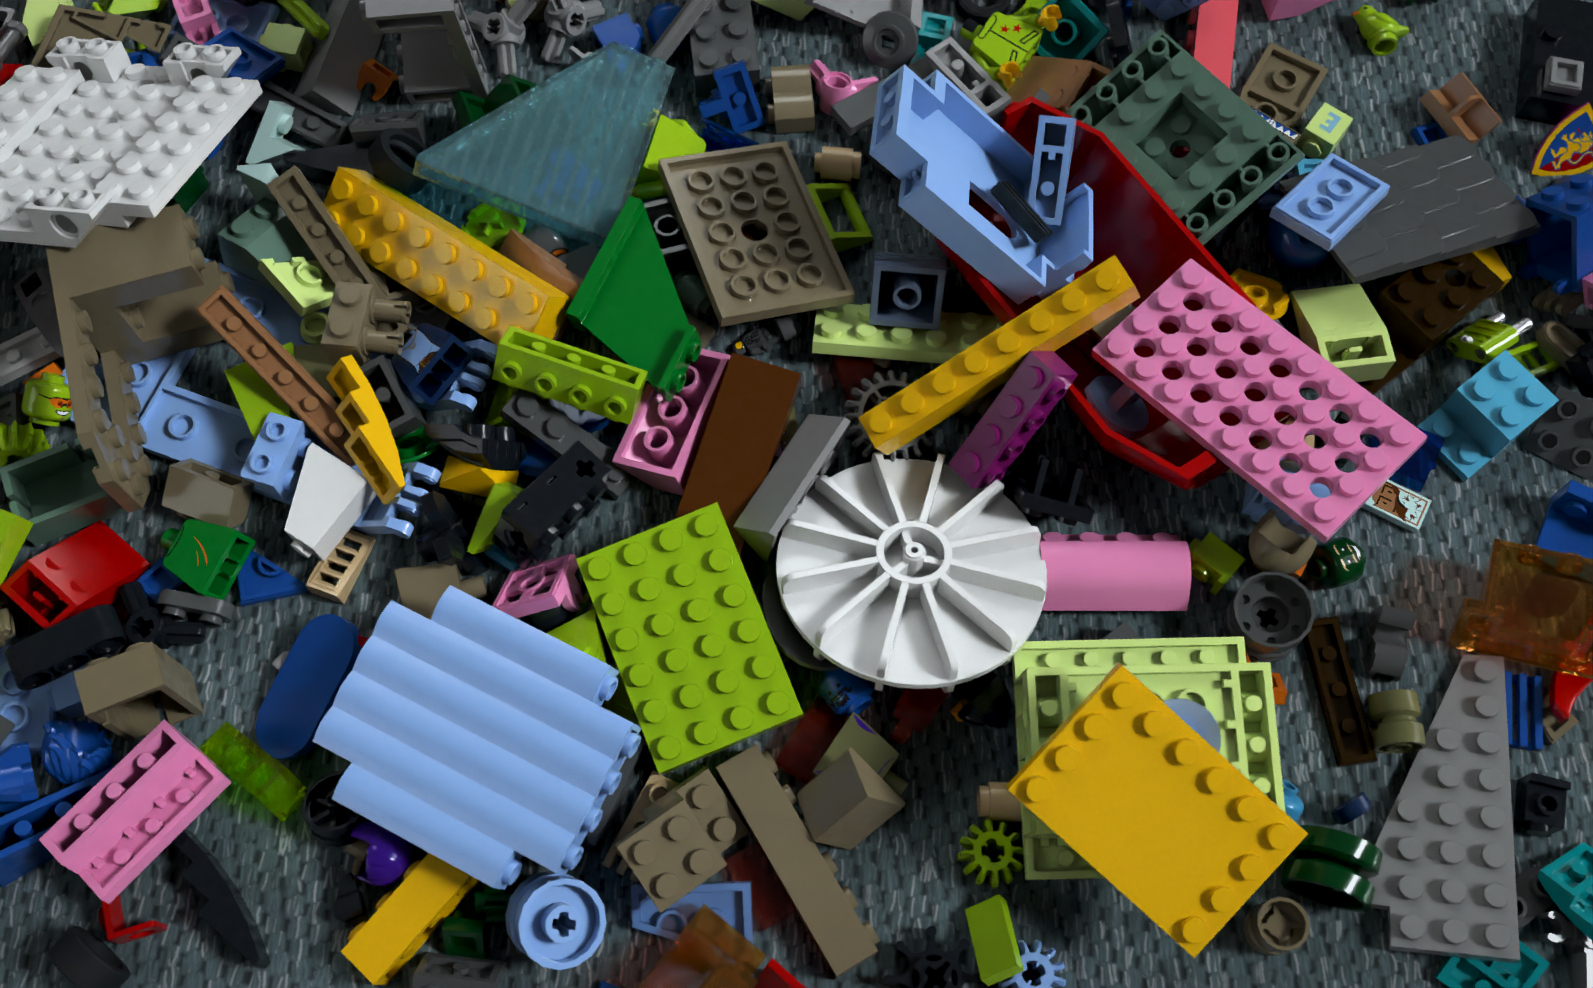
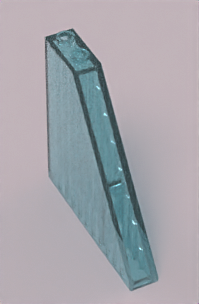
[412,41,675,250]

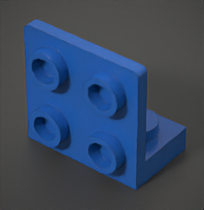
[1532,480,1593,583]

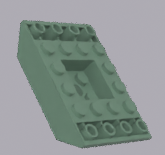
[1064,29,1305,245]

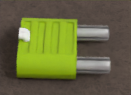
[1446,311,1533,364]

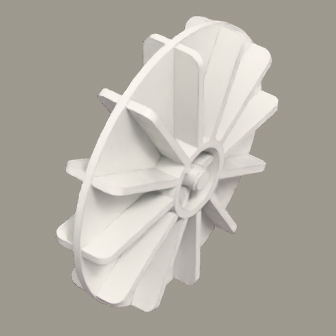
[776,452,1047,693]

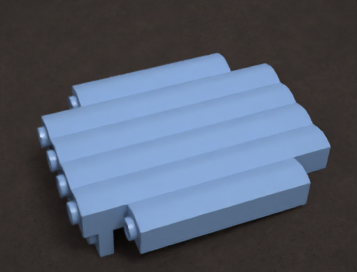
[313,585,642,890]

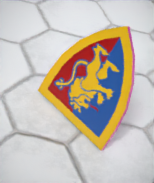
[1530,102,1593,176]

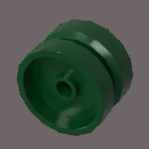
[1280,825,1383,912]

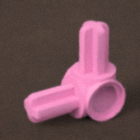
[810,59,879,115]

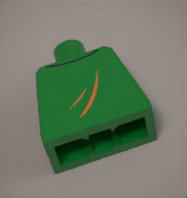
[161,518,256,600]

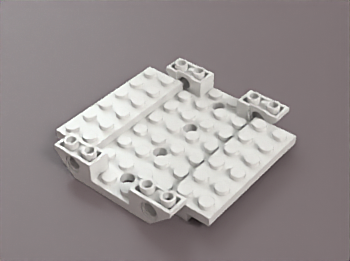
[0,36,263,248]

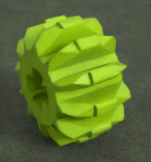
[0,420,50,468]
[957,819,1023,889]

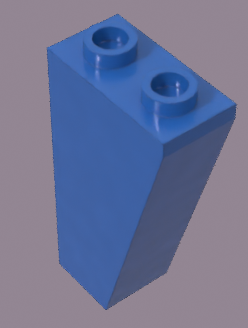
[0,765,116,888]

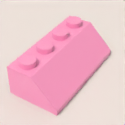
[612,349,731,496]

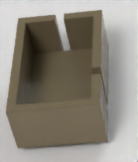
[73,642,203,742]

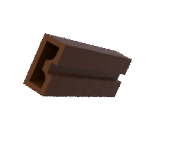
[675,352,801,561]

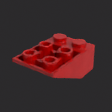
[0,520,151,629]

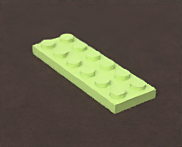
[812,304,1003,364]

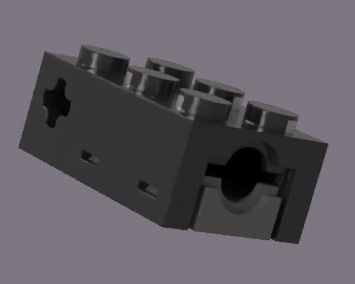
[492,441,611,570]

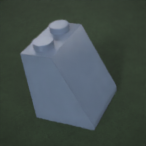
[869,251,946,330]

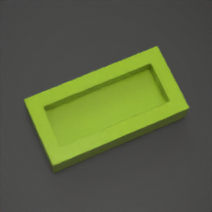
[965,894,1024,986]

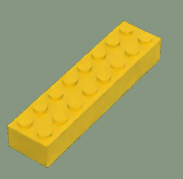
[324,166,572,345]

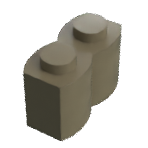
[765,64,815,134]

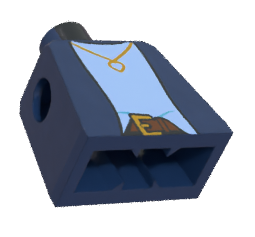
[391,322,476,406]

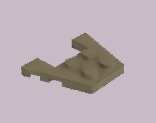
[31,4,172,68]

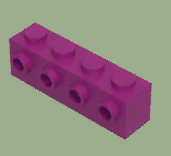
[948,351,1078,489]

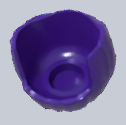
[350,821,418,887]

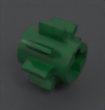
[475,883,518,924]

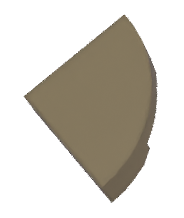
[1543,693,1579,746]

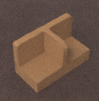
[1419,73,1502,146]

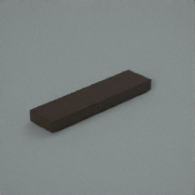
[1303,616,1377,768]

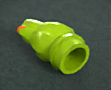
[1352,5,1409,56]

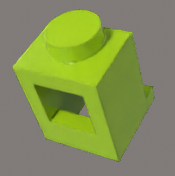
[1188,532,1246,596]

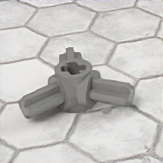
[467,0,539,78]
[541,0,605,64]

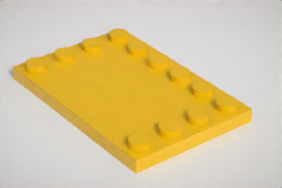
[1005,662,1308,958]

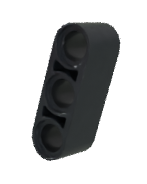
[5,604,127,690]

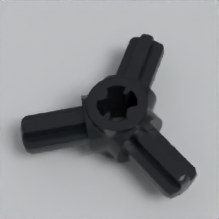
[117,581,207,655]

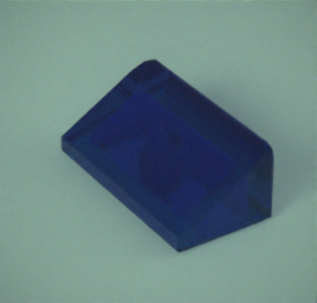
[697,117,760,152]

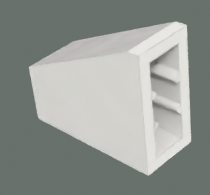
[284,442,377,561]

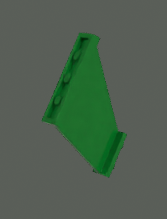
[566,195,702,402]

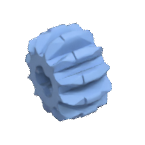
[997,940,1066,988]

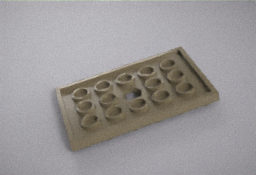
[658,141,855,327]

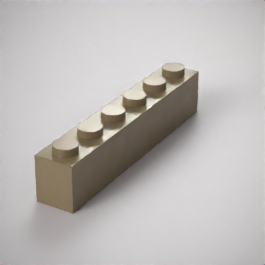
[716,744,880,980]

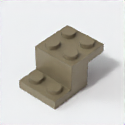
[614,767,749,913]

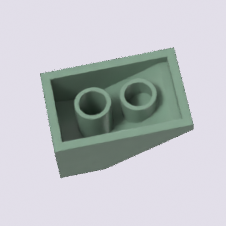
[217,197,318,294]

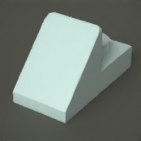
[245,100,305,164]

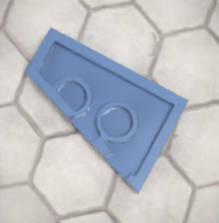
[631,880,754,964]

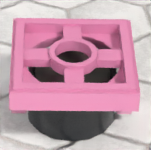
[492,554,584,633]

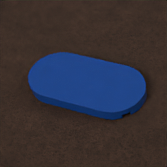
[256,614,362,761]

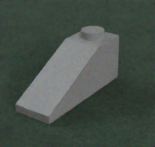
[925,36,1012,125]

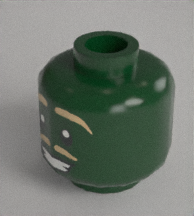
[1308,537,1366,589]

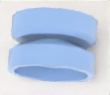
[505,871,606,970]

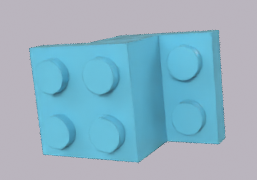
[1417,349,1559,482]

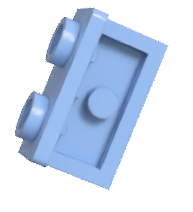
[240,412,315,502]

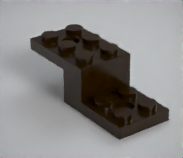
[1357,252,1505,395]

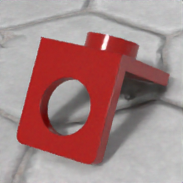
[98,894,167,944]

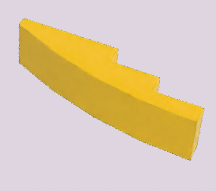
[326,354,405,505]

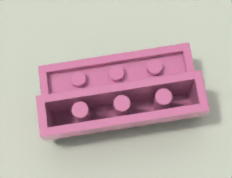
[1040,532,1191,611]
[39,719,232,904]

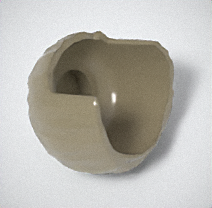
[1248,509,1317,574]

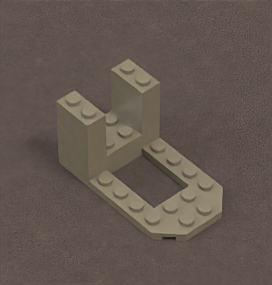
[45,204,235,513]

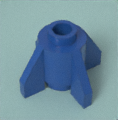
[0,741,39,814]

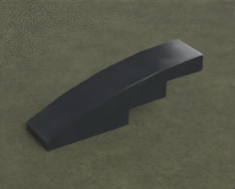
[172,828,271,969]

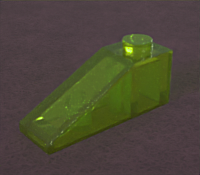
[200,722,308,822]

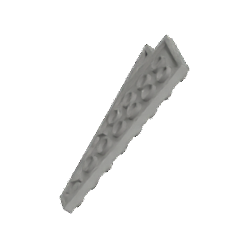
[1368,654,1520,963]

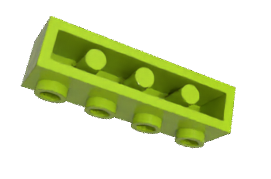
[492,325,648,425]

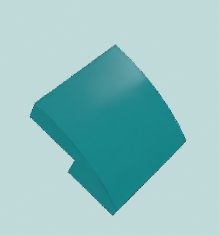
[1537,842,1593,941]
[1434,941,1550,988]

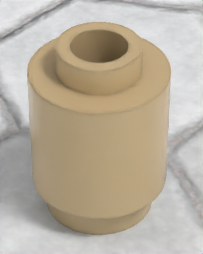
[814,146,862,182]
[977,782,1022,822]

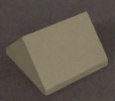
[796,747,906,850]

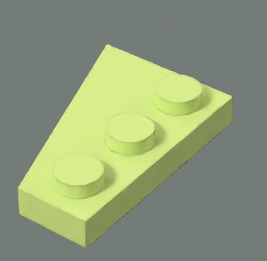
[258,256,380,317]

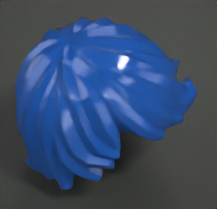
[41,719,114,784]

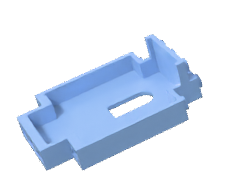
[869,64,1093,305]

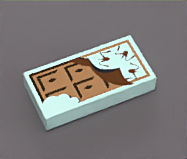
[1361,480,1432,533]

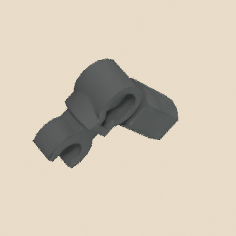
[1538,911,1593,988]

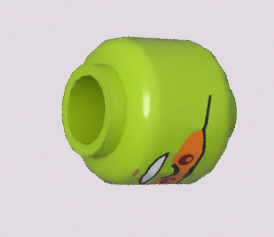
[21,372,73,427]

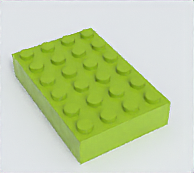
[576,502,804,775]

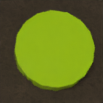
[461,198,526,252]

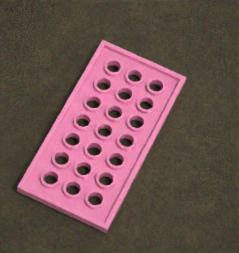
[1091,258,1428,544]

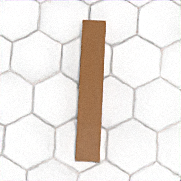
[195,285,356,468]

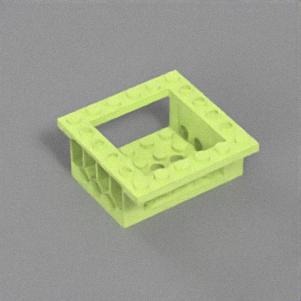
[1012,636,1286,880]

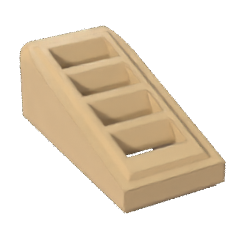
[305,529,376,605]

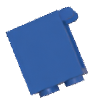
[1518,174,1593,295]

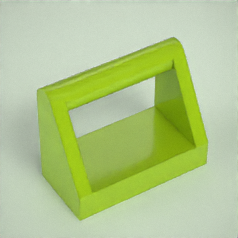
[806,183,874,253]

